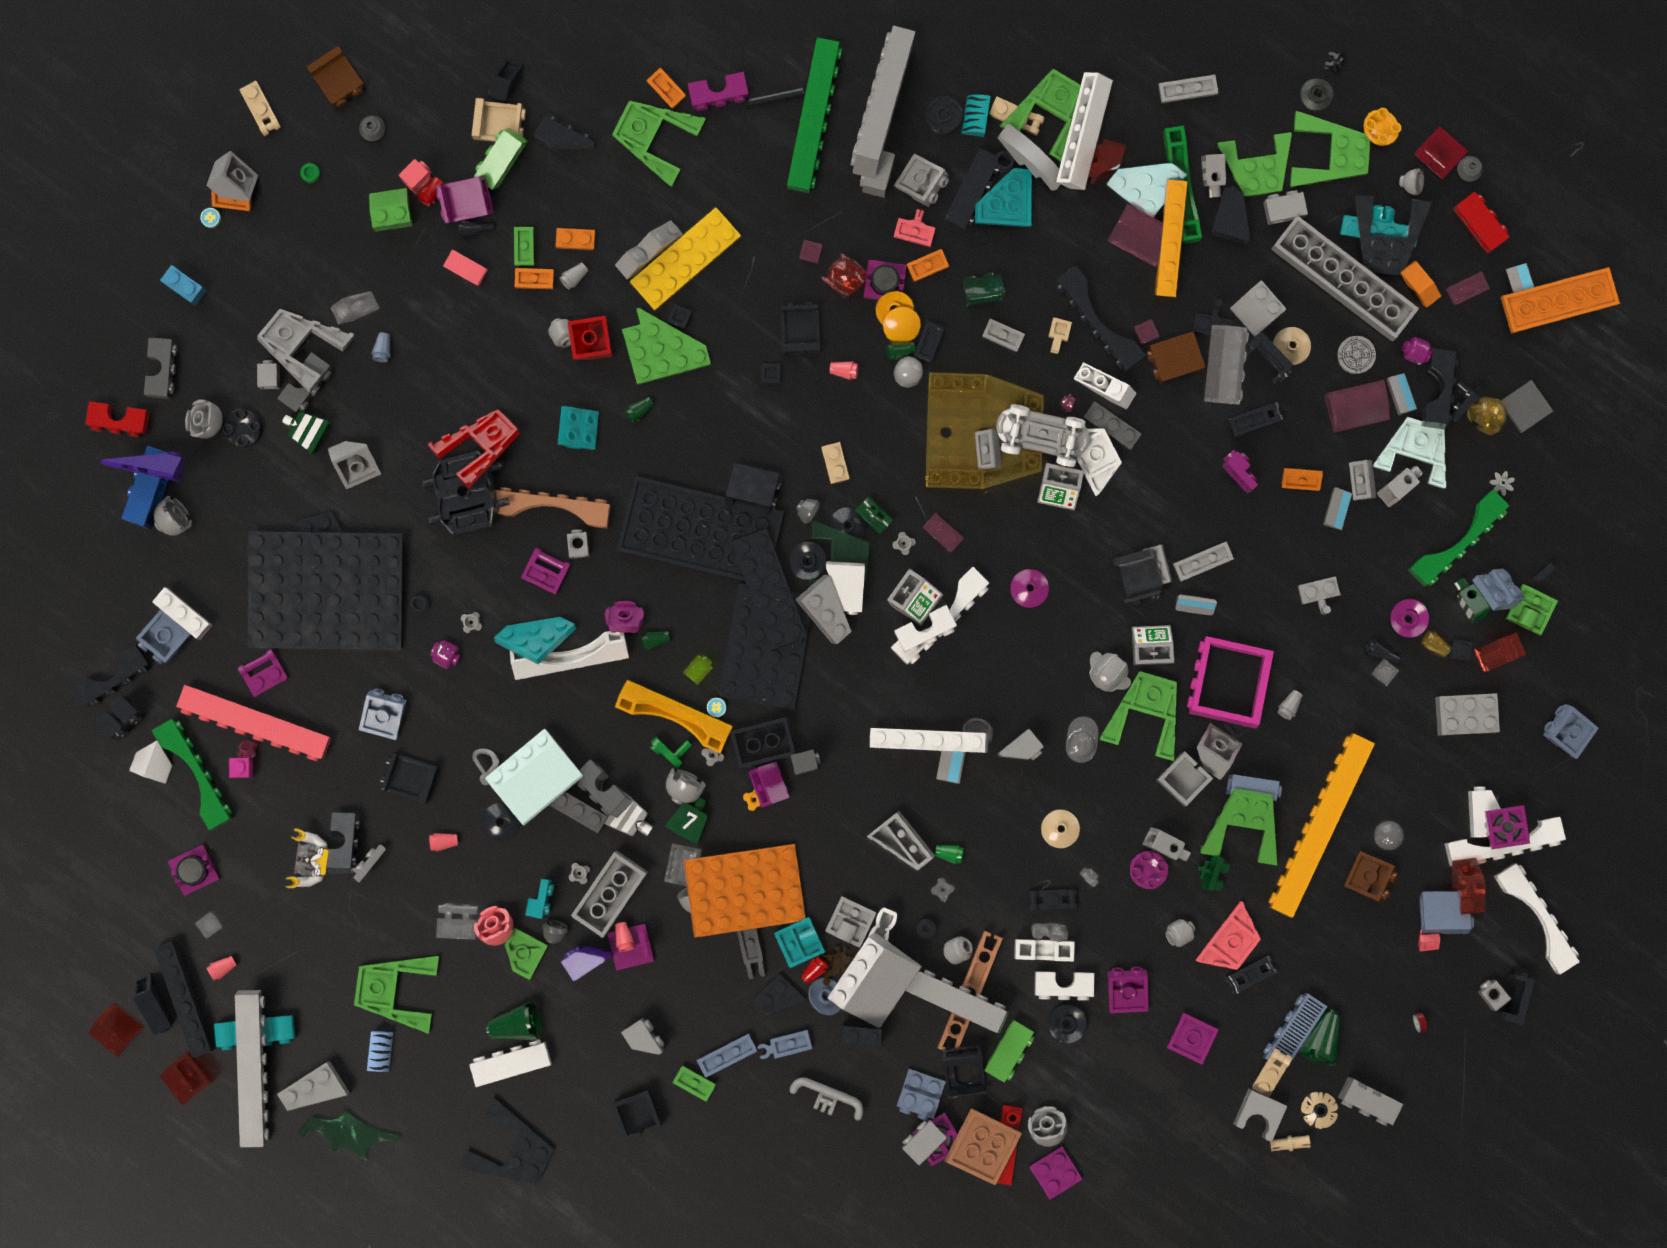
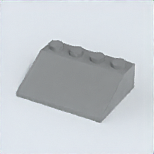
[828,932,922,1028]

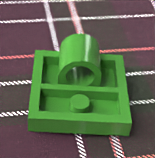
[1505,584,1558,635]

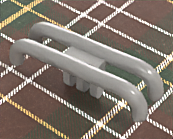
[790,1077,863,1121]

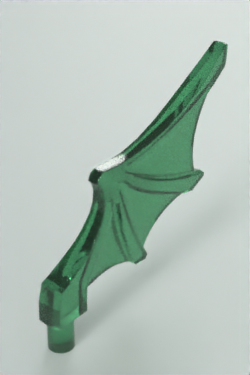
[298,1110,401,1160]

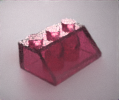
[1108,204,1163,268]
[1325,380,1390,433]

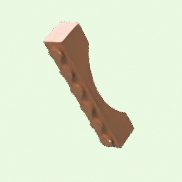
[495,488,611,529]

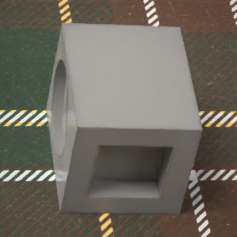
[257,360,280,389]
[567,530,590,559]
[1478,980,1511,1011]

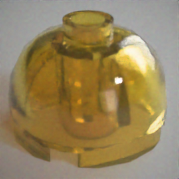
[1467,397,1506,435]

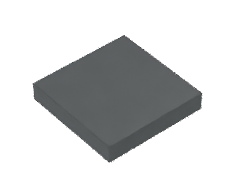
[1499,380,1553,433]

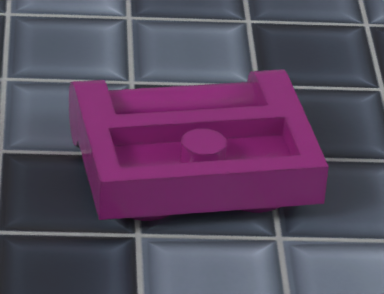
[521,547,571,595]
[237,649,289,697]

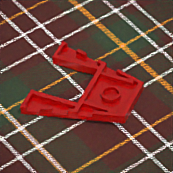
[428,410,520,488]

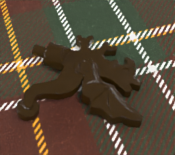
[821,945,856,986]

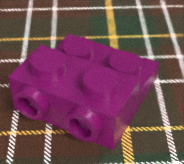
[1222,450,1258,494]
[1107,967,1148,1013]

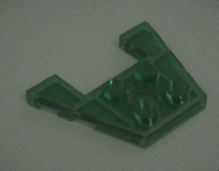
[809,521,869,587]

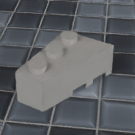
[795,575,851,644]
[867,811,935,870]
[277,1061,350,1111]
[1338,1077,1403,1126]

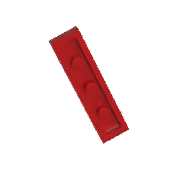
[997,1105,1022,1185]

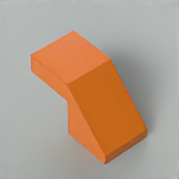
[1400,261,1441,308]

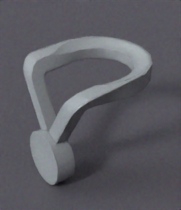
[472,749,499,785]

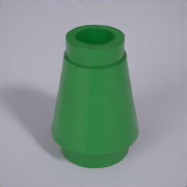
[935,845,964,864]

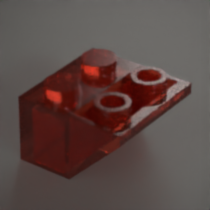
[1089,139,1126,184]
[159,1052,214,1106]

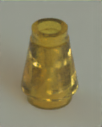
[1421,631,1451,657]

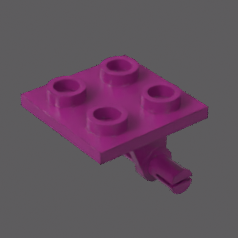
[608,924,654,971]

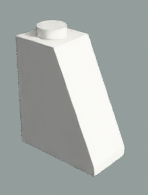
[826,561,865,615]
[1468,787,1501,837]

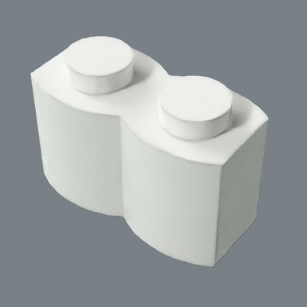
[868,907,897,941]

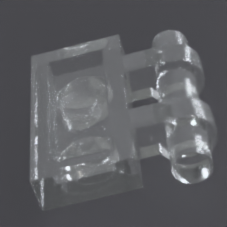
[436,903,477,940]
[1031,923,1068,942]

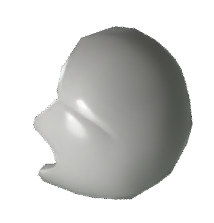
[894,356,924,388]

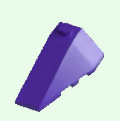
[101,451,185,482]

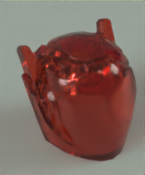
[822,254,867,296]

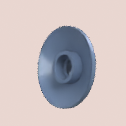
[809,978,841,1015]

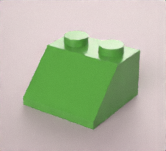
[369,188,413,232]

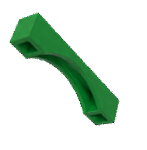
[1163,126,1202,245]
[1408,489,1509,586]
[152,719,232,831]

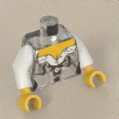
[286,828,330,888]

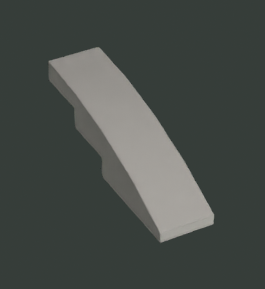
[998,124,1060,191]

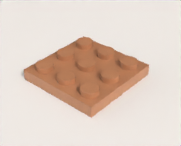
[945,1108,1022,1185]

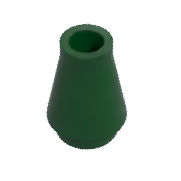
[886,341,915,361]
[625,397,654,423]
[641,631,670,651]

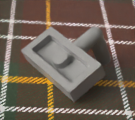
[1298,576,1340,615]
[353,845,386,882]

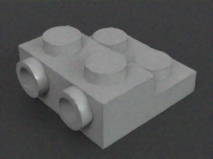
[894,154,949,207]

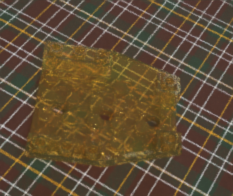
[926,373,1044,489]

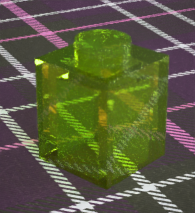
[683,655,713,685]

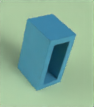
[160,265,206,306]

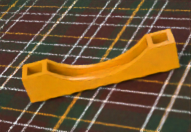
[1155,179,1187,297]
[615,680,733,754]

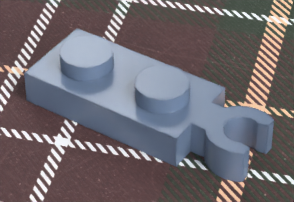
[758,1030,812,1059]

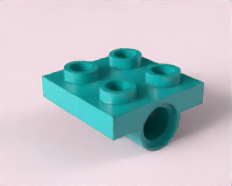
[558,406,599,450]
[525,879,554,919]
[774,917,825,968]

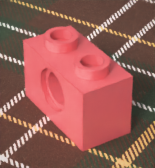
[399,159,433,195]

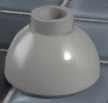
[1399,169,1424,195]

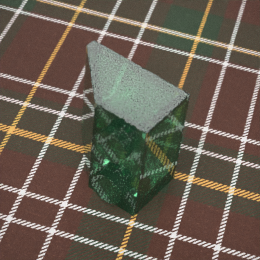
[962,272,1005,306]

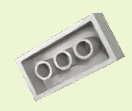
[571,850,648,938]

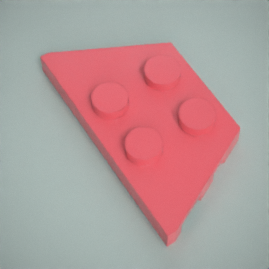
[1195,901,1261,970]

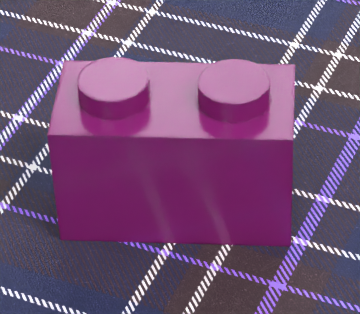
[748,761,789,808]

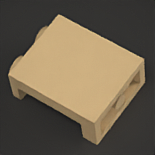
[472,98,526,142]

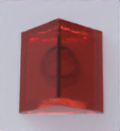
[88,1003,143,1058]

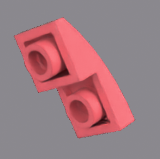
[443,250,488,286]

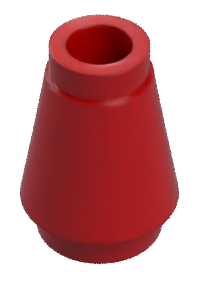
[418,177,444,206]
[801,955,829,984]

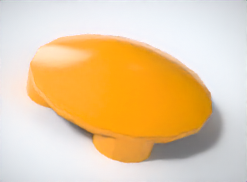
[1363,108,1401,146]
[883,306,921,342]

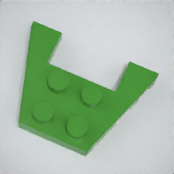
[1217,132,1292,197]

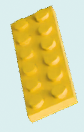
[630,208,741,311]

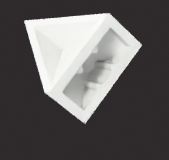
[129,741,173,784]

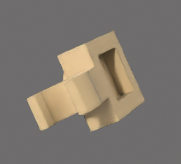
[1048,318,1072,354]

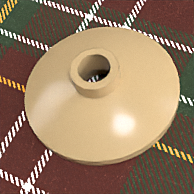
[1273,327,1311,365]
[1041,810,1080,848]

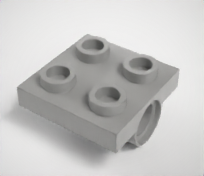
[825,896,876,948]

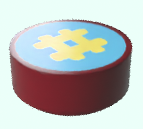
[1413,1013,1427,1033]

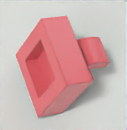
[1418,931,1440,951]

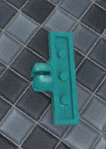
[1340,205,1417,247]

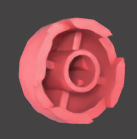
[474,906,514,946]

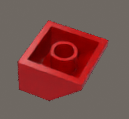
[568,316,613,360]

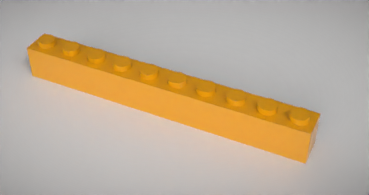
[1269,734,1375,918]

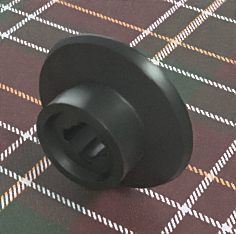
[1300,78,1334,112]

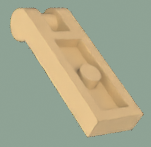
[239,81,281,136]
[989,97,1045,136]
[1252,1048,1292,1097]

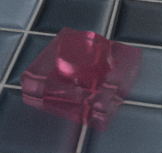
[799,240,822,264]
[1134,319,1159,345]

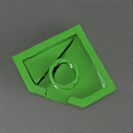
[505,927,548,980]

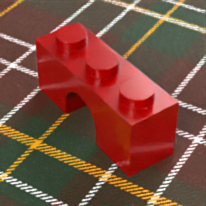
[86,402,150,437]

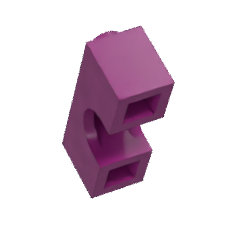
[688,72,749,111]

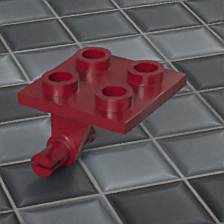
[1414,126,1468,179]

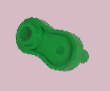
[650,736,692,769]

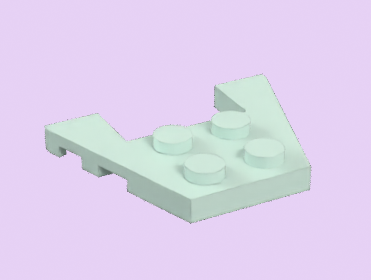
[1373,417,1446,489]

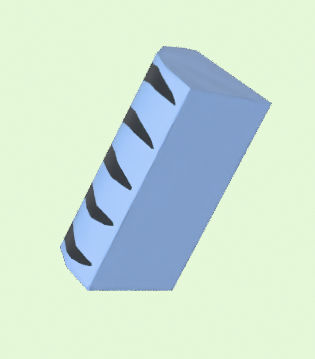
[367,1031,393,1072]

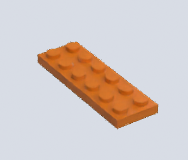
[1501,267,1620,334]

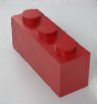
[1453,192,1509,254]

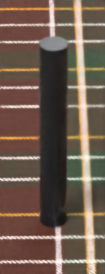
[747,88,804,107]

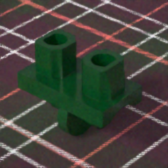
[855,497,893,535]
[1196,855,1230,891]

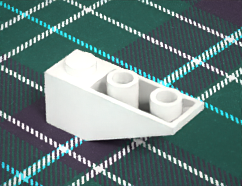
[1074,363,1136,409]

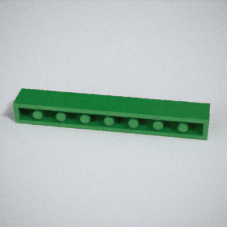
[787,38,842,193]

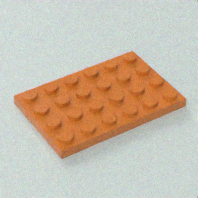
[683,844,805,938]

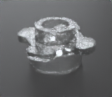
[931,878,954,901]

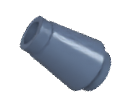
[371,332,390,362]

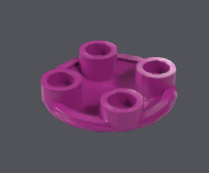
[1130,851,1168,889]

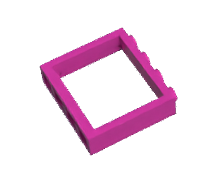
[1187,636,1274,729]

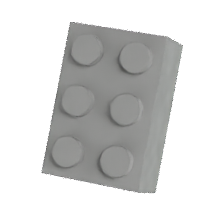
[1435,694,1500,736]

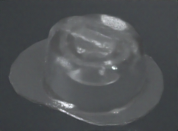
[1066,717,1098,763]

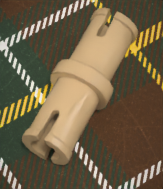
[1270,1135,1310,1152]

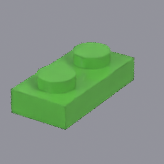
[514,227,534,266]
[673,1065,716,1101]

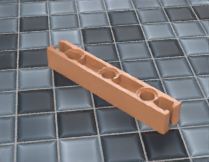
[937,931,1003,1050]

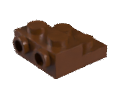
[1344,851,1399,903]

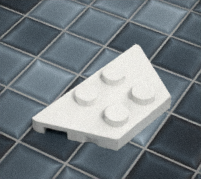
[1076,429,1122,496]

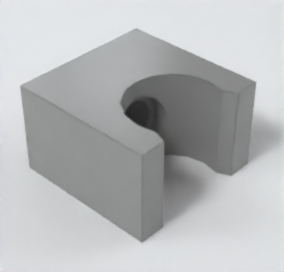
[1233,1089,1287,1142]

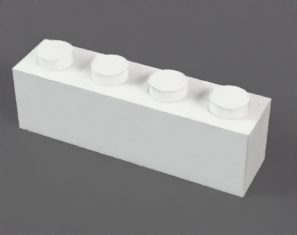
[470,1040,552,1087]

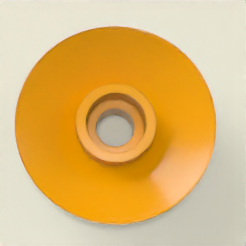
[876,291,914,325]

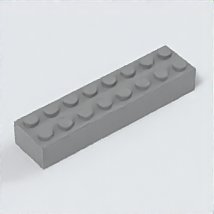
[851,26,915,179]
[1271,216,1419,342]

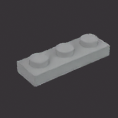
[1158,75,1218,103]
[1173,542,1234,582]

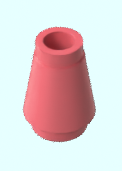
[830,361,859,380]
[429,833,458,852]
[615,922,635,952]
[207,956,237,981]

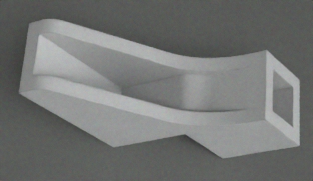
[615,220,683,279]

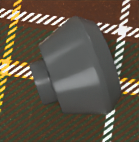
[359,115,385,141]
[1457,156,1483,182]
[796,498,820,523]
[542,919,568,944]

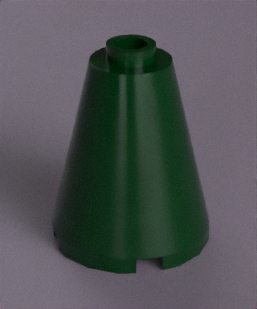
[486,1002,542,1040]
[1299,1009,1341,1066]

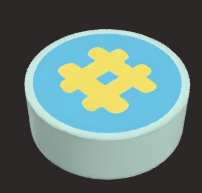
[201,208,221,228]
[707,698,726,717]

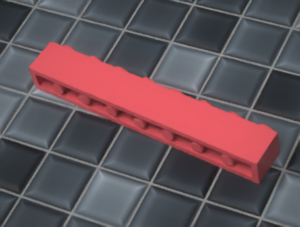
[176,685,331,761]

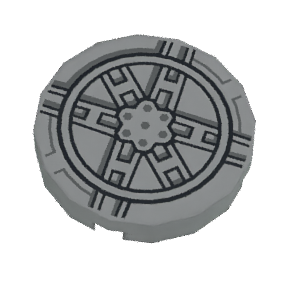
[1337,336,1376,374]

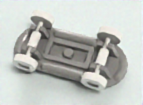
[996,404,1090,467]

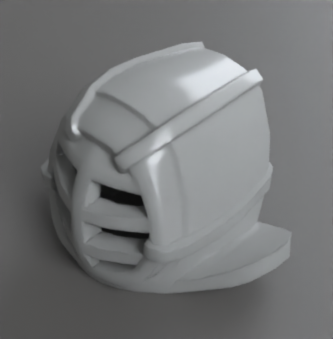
[1089,652,1131,692]

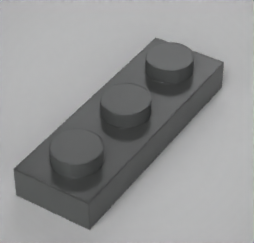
[1083,401,1141,450]

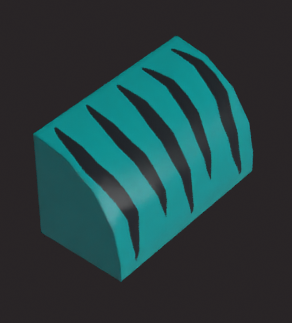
[962,95,990,137]

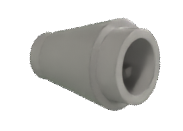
[560,263,588,290]
[1278,690,1303,720]

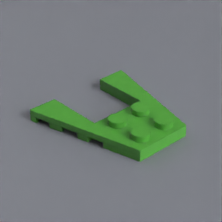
[1000,69,1081,162]
[612,101,706,187]
[1290,111,1370,188]
[1100,671,1177,761]
[1201,788,1277,865]
[354,956,439,1033]

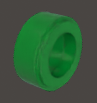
[300,163,320,183]

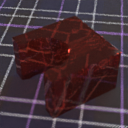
[1474,633,1526,672]
[1452,858,1485,915]

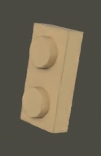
[821,442,849,484]

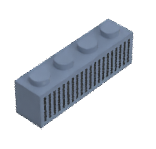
[1263,993,1327,1069]

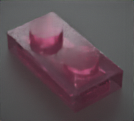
[1446,272,1490,306]
[922,513,964,553]

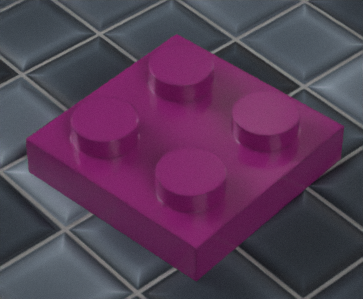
[1167,1013,1218,1064]
[1029,1146,1082,1200]

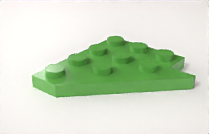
[622,308,711,385]

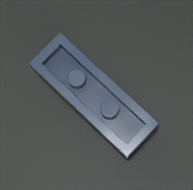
[697,1034,757,1078]

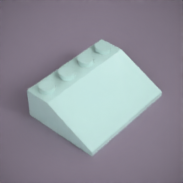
[485,729,583,825]

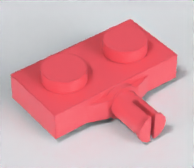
[894,209,935,247]

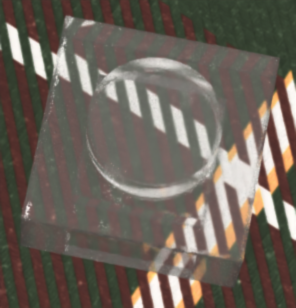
[1371,659,1399,686]
[1079,868,1099,887]
[195,912,223,939]

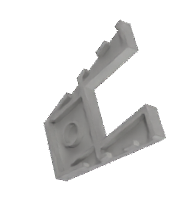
[257,309,354,393]

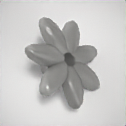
[1490,471,1514,496]

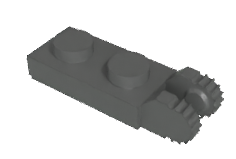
[737,928,765,979]

